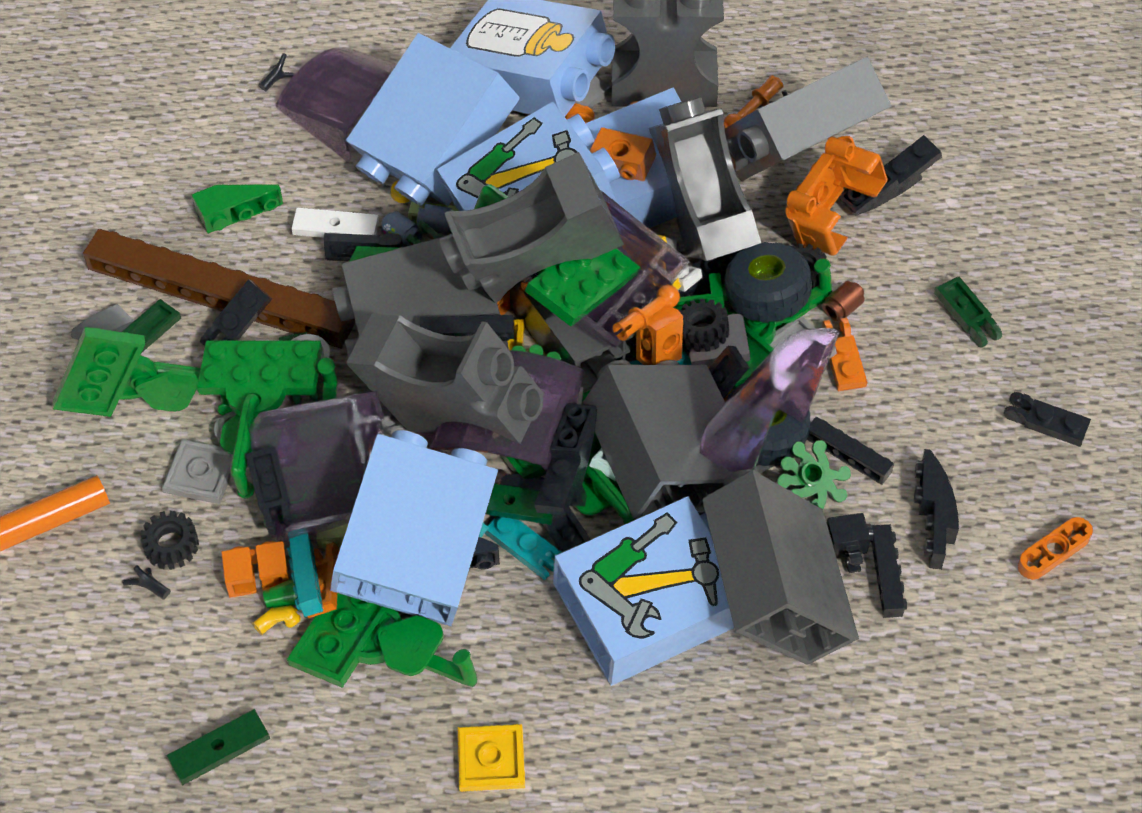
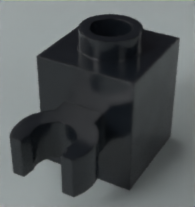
[826,513,874,573]

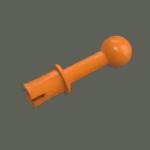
[724,75,784,126]
[613,285,680,341]

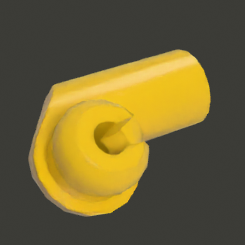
[252,605,301,635]

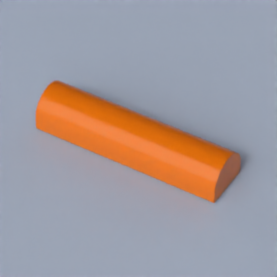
[0,475,110,551]

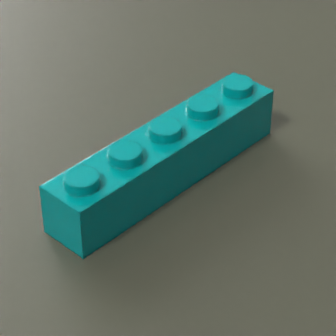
[287,533,323,617]

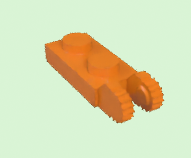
[822,318,867,391]
[307,542,340,619]

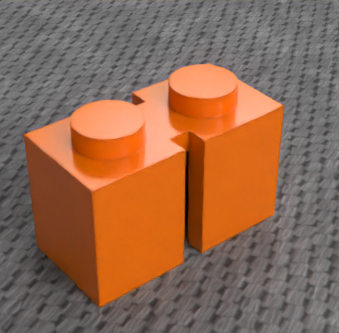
[221,541,290,598]

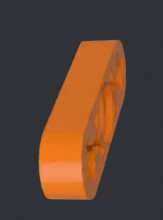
[1018,517,1093,580]

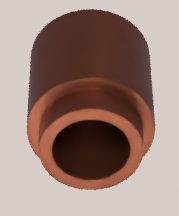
[822,281,865,322]

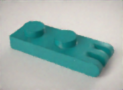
[485,516,562,580]

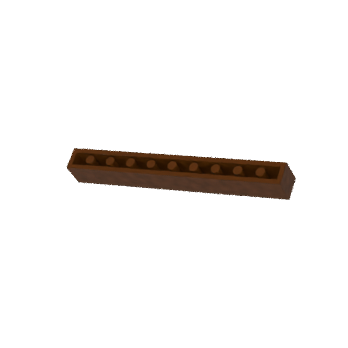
[83,229,355,349]

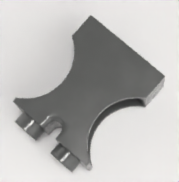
[612,0,724,107]
[649,97,761,261]
[439,152,624,302]
[346,313,544,444]

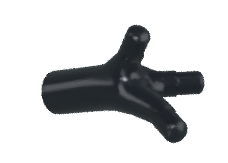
[259,53,294,92]
[123,565,171,600]

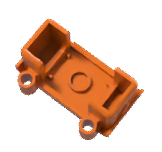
[785,136,887,256]

